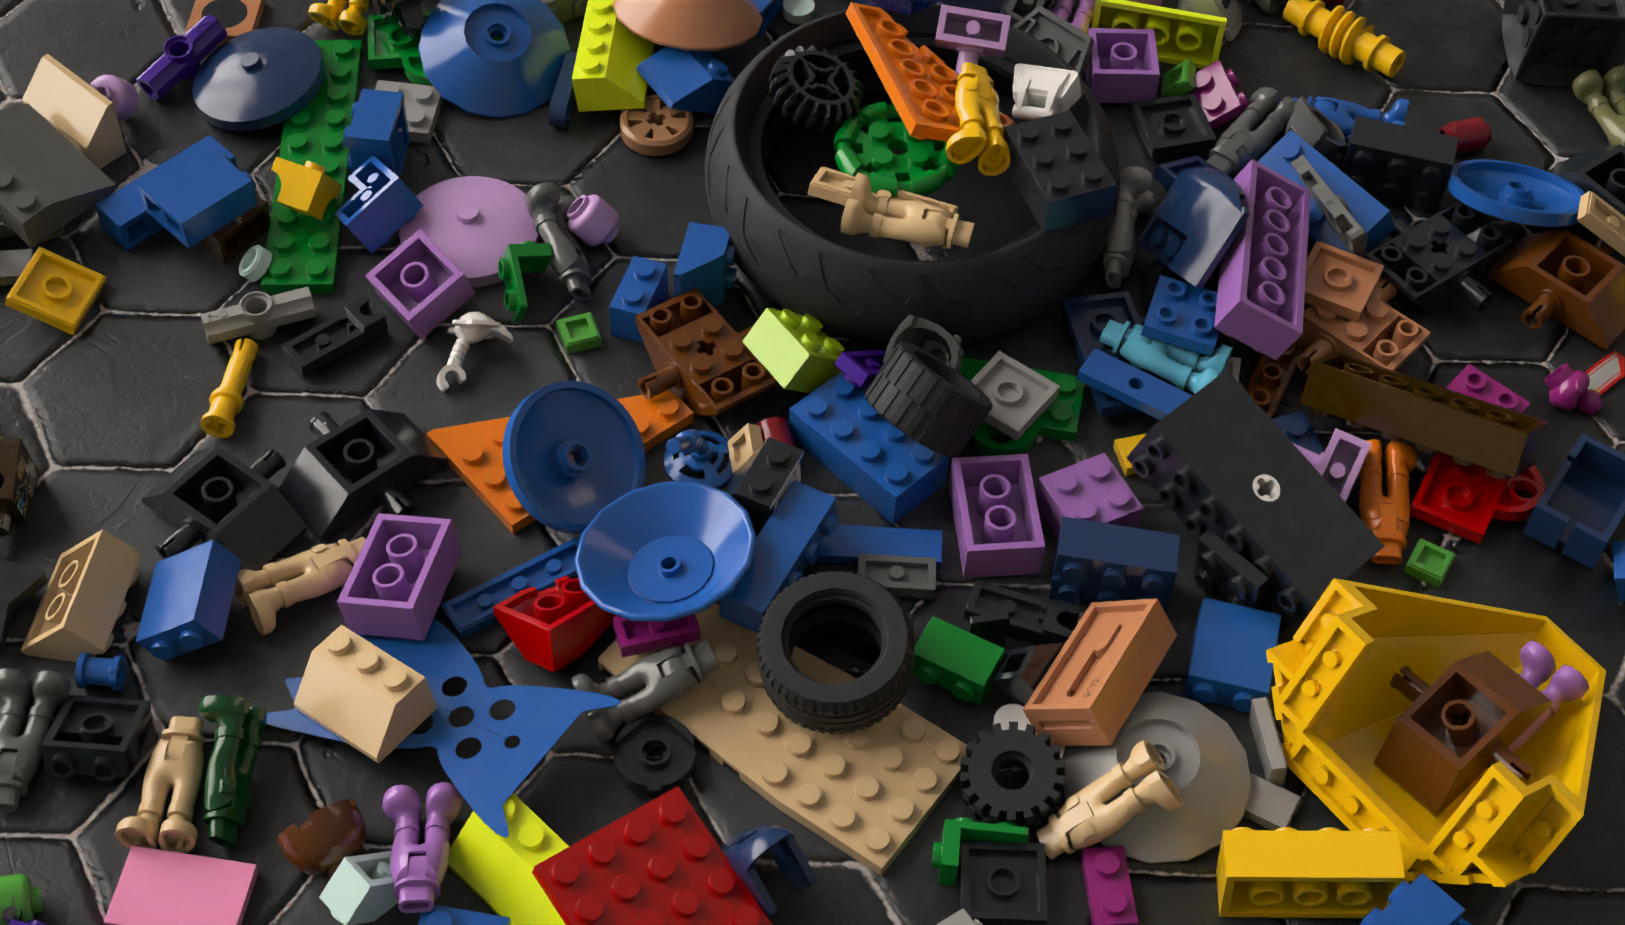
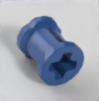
[75,652,127,691]

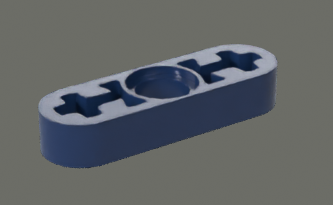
[549,51,577,128]

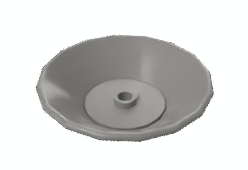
[1064,692,1252,864]

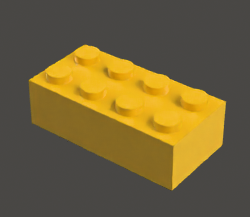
[1216,827,1405,918]

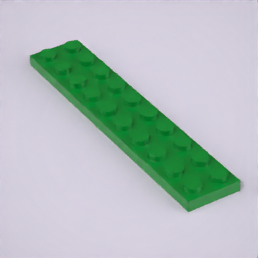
[261,40,363,294]

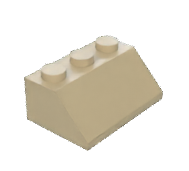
[22,54,127,169]
[20,529,142,662]
[294,625,437,764]

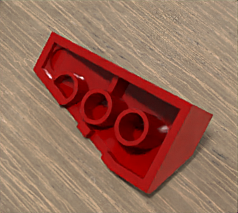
[493,576,617,672]

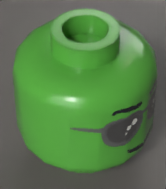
[0,873,42,925]

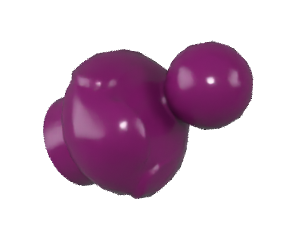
[1544,363,1602,415]

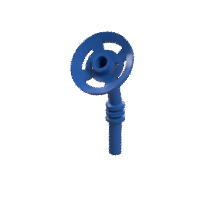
[664,429,734,489]

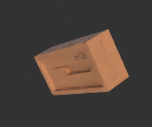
[1023,598,1177,746]

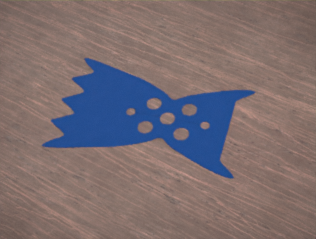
[266,617,621,838]

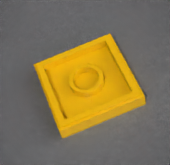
[5,246,107,335]

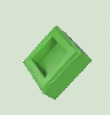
[1161,59,1196,98]
[556,312,602,354]
[1403,538,1456,588]

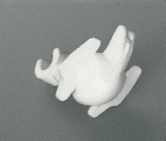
[436,312,513,392]

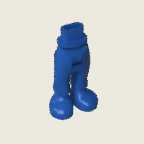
[1293,95,1409,137]

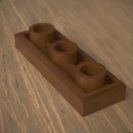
[1245,342,1305,419]

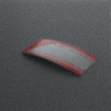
[1585,351,1625,396]

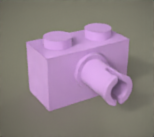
[935,4,1011,74]
[1293,428,1372,502]

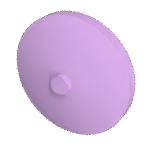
[399,176,540,287]

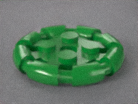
[833,101,961,197]

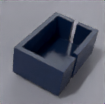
[1523,433,1625,569]
[1049,517,1180,613]

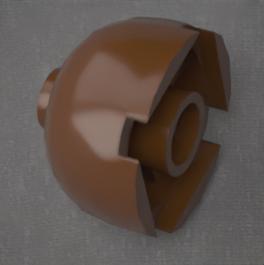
[276,798,366,878]

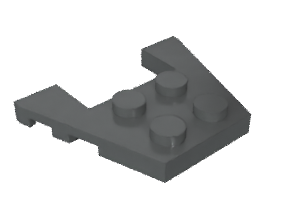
[1013,6,1094,78]

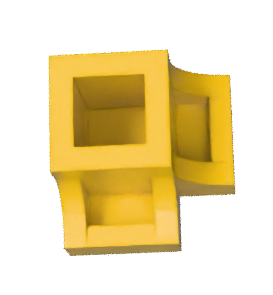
[271,157,342,220]

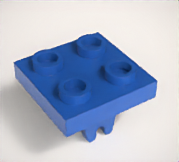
[1141,275,1219,357]

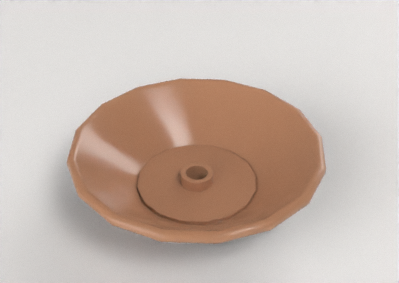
[613,0,763,51]

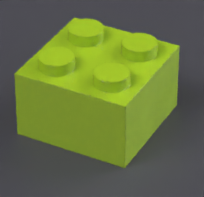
[742,308,845,394]

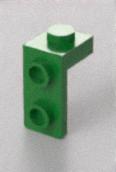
[498,241,553,323]
[931,817,1029,886]

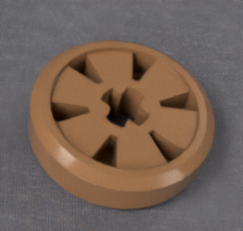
[620,94,694,156]

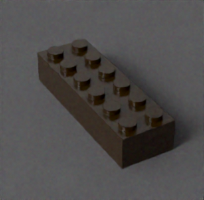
[1300,352,1549,479]

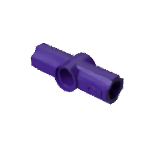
[136,14,228,101]

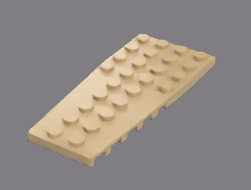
[598,604,967,876]

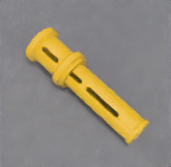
[200,338,259,438]

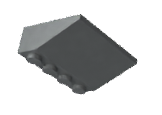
[0,103,117,249]

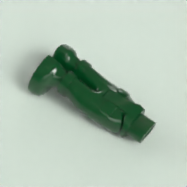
[198,695,267,847]

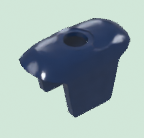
[721,825,818,917]

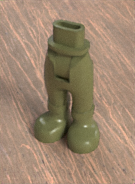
[1572,65,1625,147]

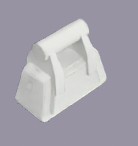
[1012,63,1082,121]

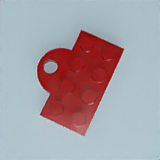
[1410,451,1545,544]

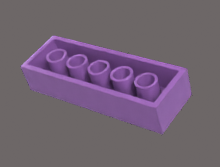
[1214,159,1311,360]

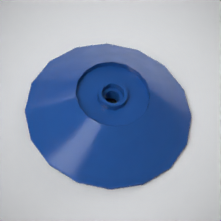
[418,0,570,119]
[574,482,757,622]

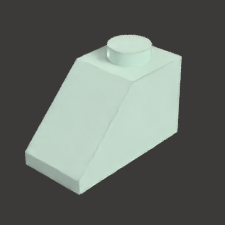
[319,851,399,925]

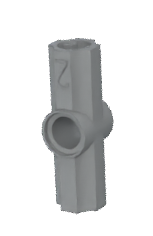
[200,287,316,345]

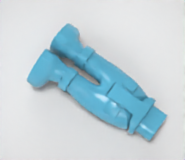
[1099,319,1233,394]

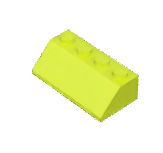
[572,0,656,112]
[1091,0,1227,69]
[448,793,569,925]

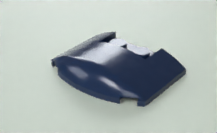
[1135,167,1250,289]

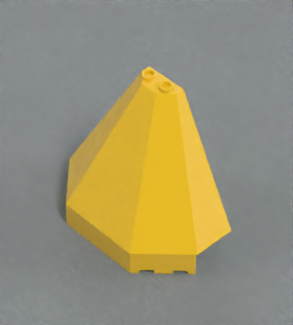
[1266,578,1606,887]

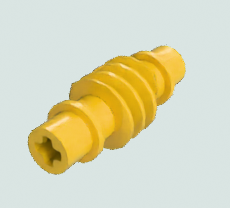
[1283,0,1406,78]

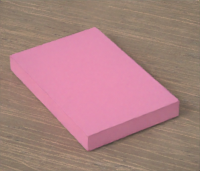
[103,845,259,925]

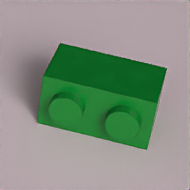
[913,616,1005,706]

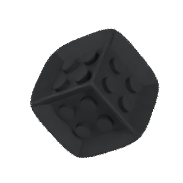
[1502,0,1625,88]

